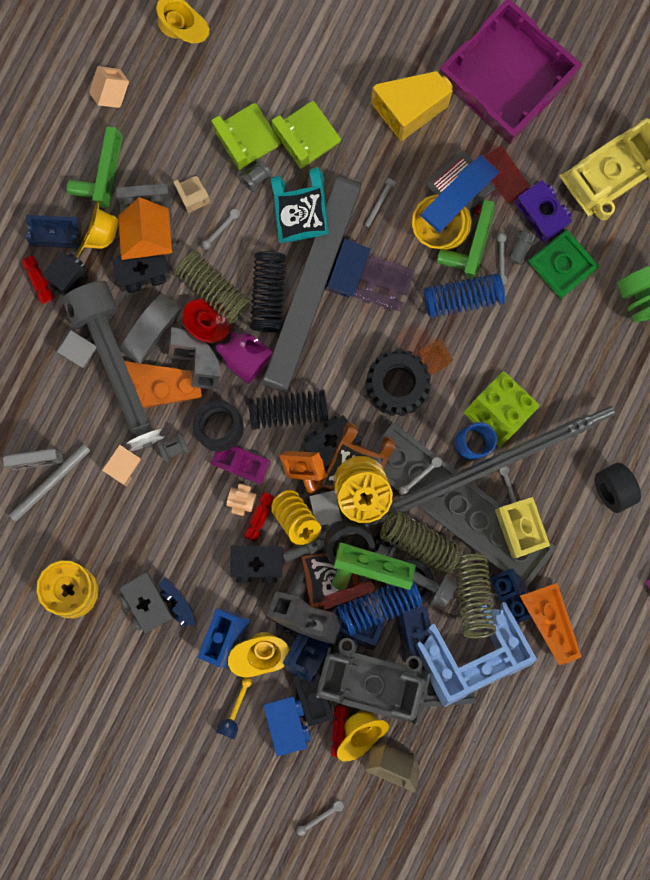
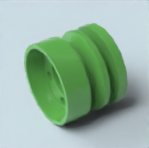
[616,266,650,323]

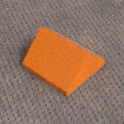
[118,197,173,260]

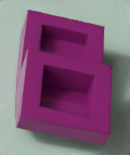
[211,446,271,485]

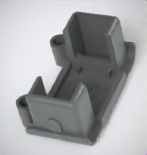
[316,638,431,725]

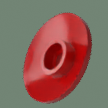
[182,299,231,343]

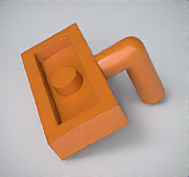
[279,451,327,494]

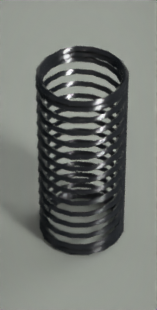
[250,251,287,332]
[248,389,328,430]

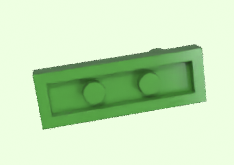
[67,127,123,208]
[437,200,495,280]
[332,542,415,590]

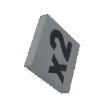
[3,448,64,470]

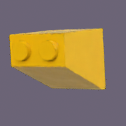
[371,71,453,141]

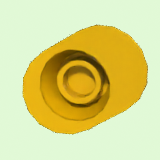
[156,0,210,43]
[76,202,119,257]
[228,632,290,678]
[337,709,389,761]

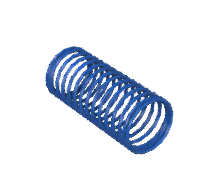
[424,272,505,319]
[455,422,497,460]
[337,581,422,636]

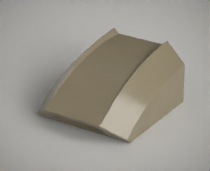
[363,741,420,792]

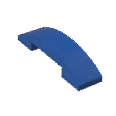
[420,155,500,233]

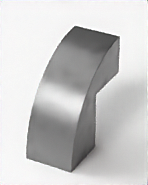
[119,293,182,365]
[168,327,220,389]
[267,591,343,644]

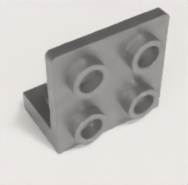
[116,184,174,240]

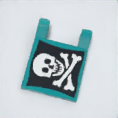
[271,168,329,244]

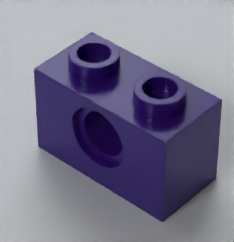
[515,180,572,243]

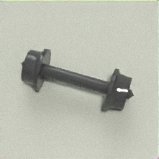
[375,544,457,608]

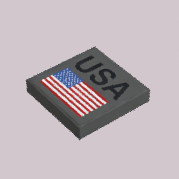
[425,150,496,211]

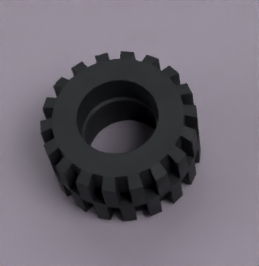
[366,349,431,416]

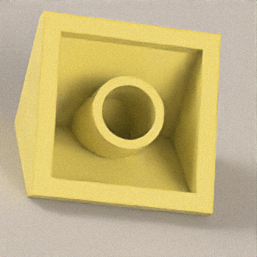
[495,497,550,559]

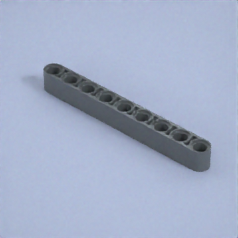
[263,175,362,393]

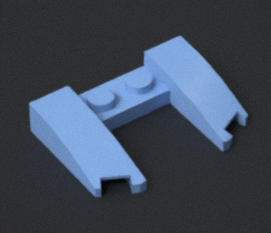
[416,602,537,708]

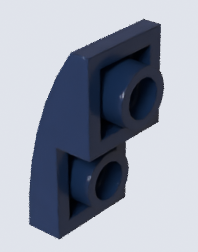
[490,568,532,623]
[158,577,197,627]

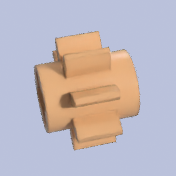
[226,483,256,516]

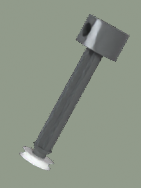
[61,281,165,451]

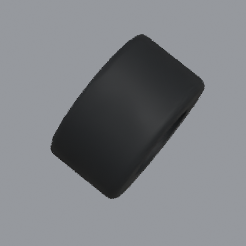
[594,462,641,513]

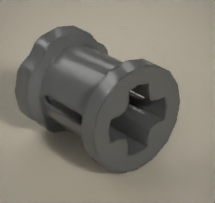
[239,158,272,192]
[157,431,189,462]

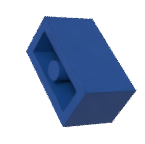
[197,609,250,668]
[263,696,311,756]

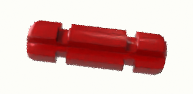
[22,255,54,304]
[244,492,275,542]
[331,705,348,757]

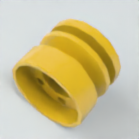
[412,194,472,250]
[333,456,393,523]
[36,561,99,619]

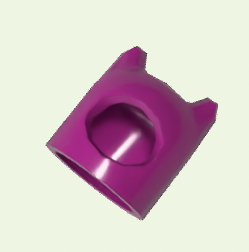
[216,331,274,384]

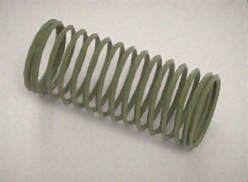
[175,250,251,324]
[380,510,461,575]
[455,554,497,638]

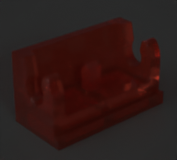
[484,145,530,203]

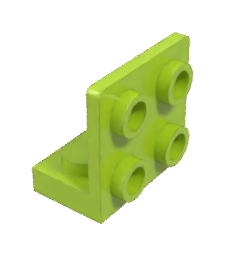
[272,101,341,169]
[211,103,281,171]
[463,371,540,447]

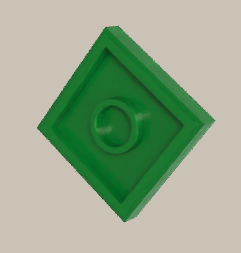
[528,229,600,300]

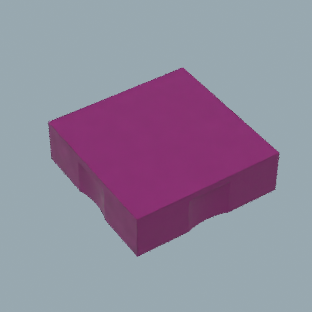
[439,0,582,144]

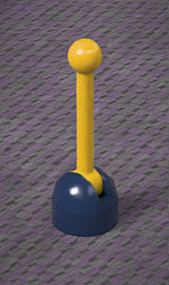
[216,677,252,740]

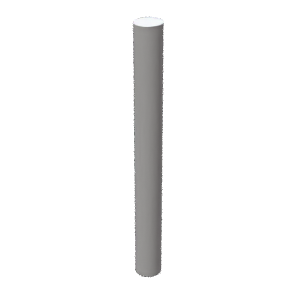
[9,444,90,522]

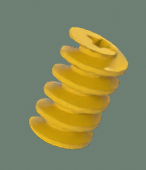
[271,490,321,545]

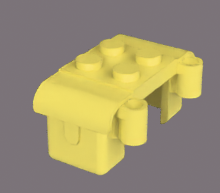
[559,118,650,220]

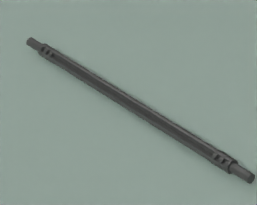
[283,406,616,563]

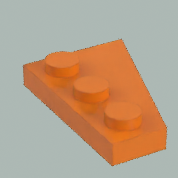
[124,361,203,408]
[520,583,582,665]

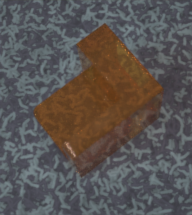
[416,338,453,376]

